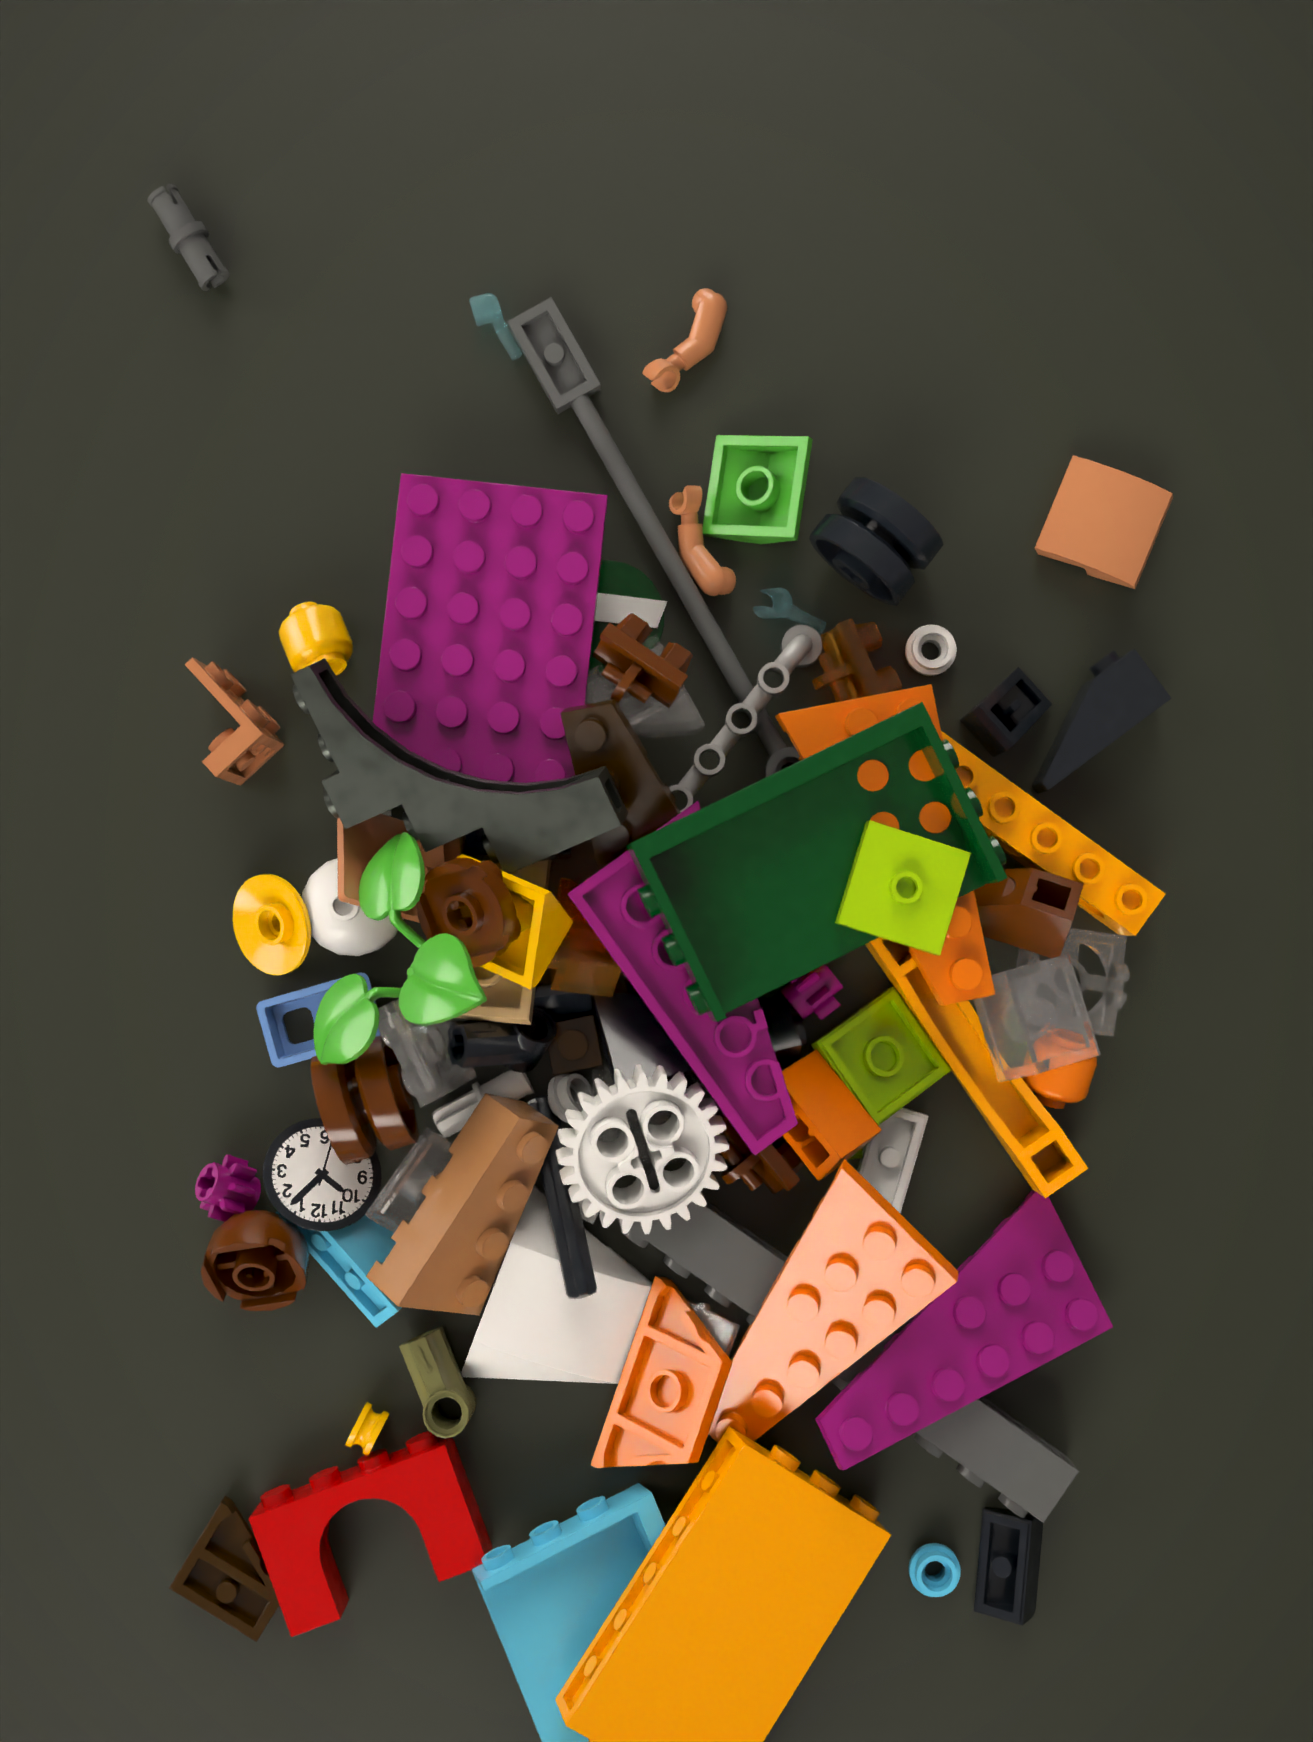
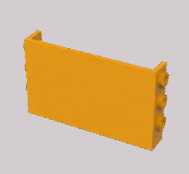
[555,1426,891,1742]

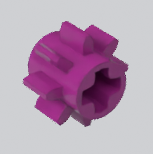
[779,964,843,1020]
[195,1154,261,1222]

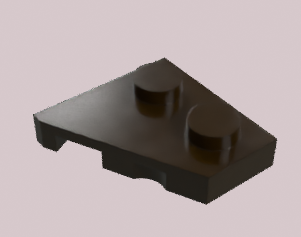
[169,1496,279,1642]

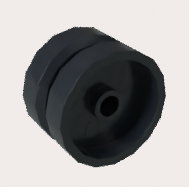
[809,477,944,606]

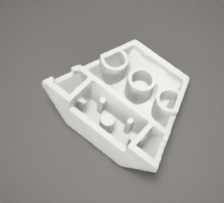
[461,1185,653,1384]

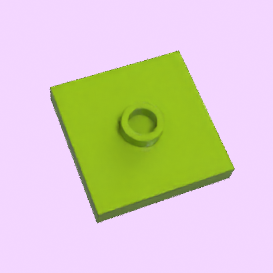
[835,820,971,956]
[811,986,951,1126]

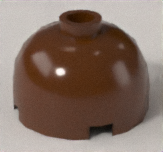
[200,1210,309,1311]

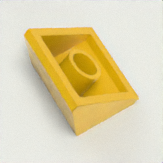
[457,854,573,990]

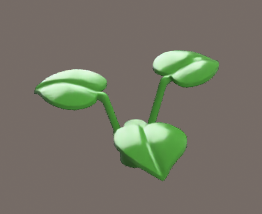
[313,831,487,1065]

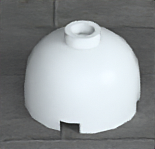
[302,858,404,956]

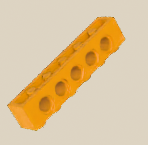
[941,731,1166,936]

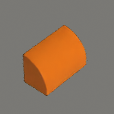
[782,1049,882,1181]

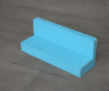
[276,1204,402,1328]

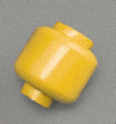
[279,602,354,676]

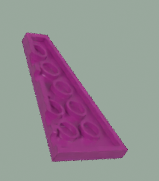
[567,801,798,1155]
[815,1189,1113,1471]

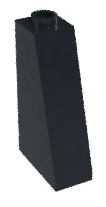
[594,992,807,1089]

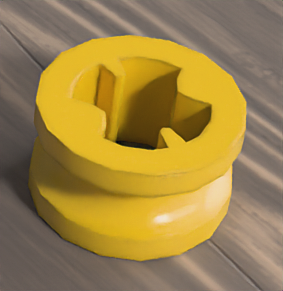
[345,1402,390,1456]

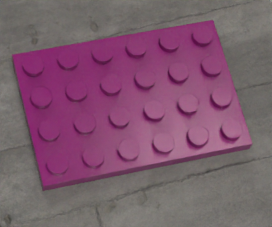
[373,473,608,783]

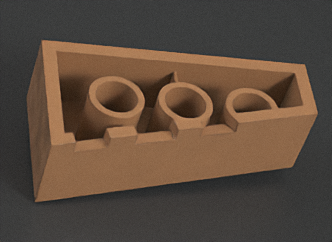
[366,1093,559,1316]

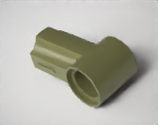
[399,1327,477,1438]

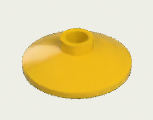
[233,874,311,975]

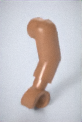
[642,288,728,392]
[669,485,736,596]

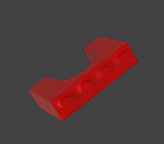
[248,1431,492,1637]

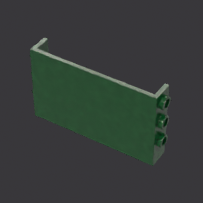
[626,702,1008,1022]

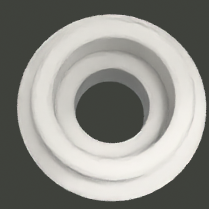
[905,625,957,676]

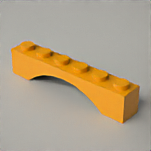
[865,938,1089,1198]

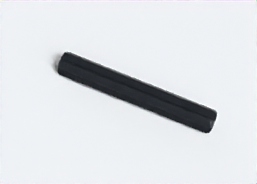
[527,1095,597,1299]

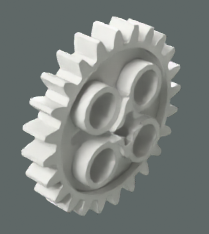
[556,1064,729,1234]

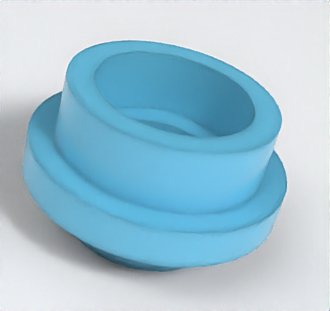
[908,1543,961,1597]

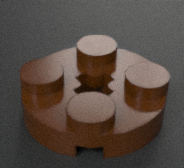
[417,858,521,967]

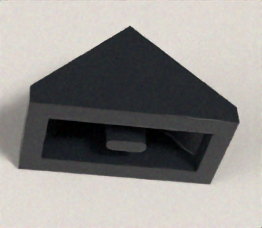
[960,667,1052,757]

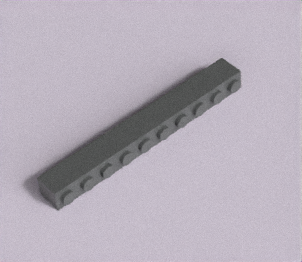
[617,1164,1079,1523]

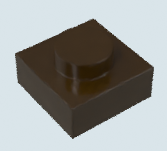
[548,1015,604,1075]

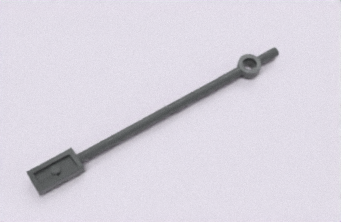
[507,297,800,778]

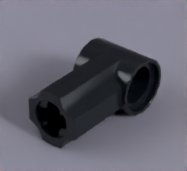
[447,1006,557,1073]

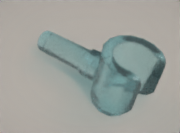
[469,293,523,361]
[753,587,826,634]

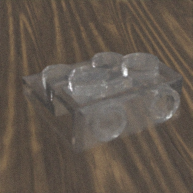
[378,999,477,1107]

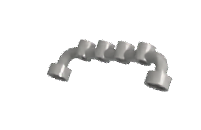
[669,625,822,812]

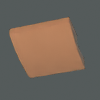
[1035,455,1173,589]

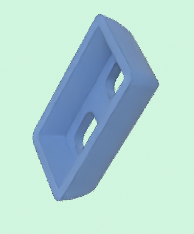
[256,972,384,1068]

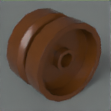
[311,1034,419,1165]

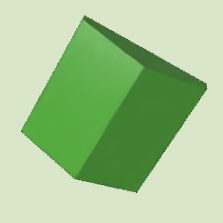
[703,435,813,545]

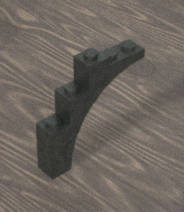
[291,658,628,874]

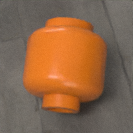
[1023,1029,1097,1109]

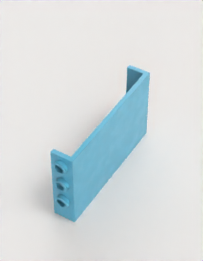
[471,1483,666,1742]

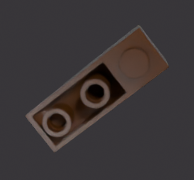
[974,868,1084,960]

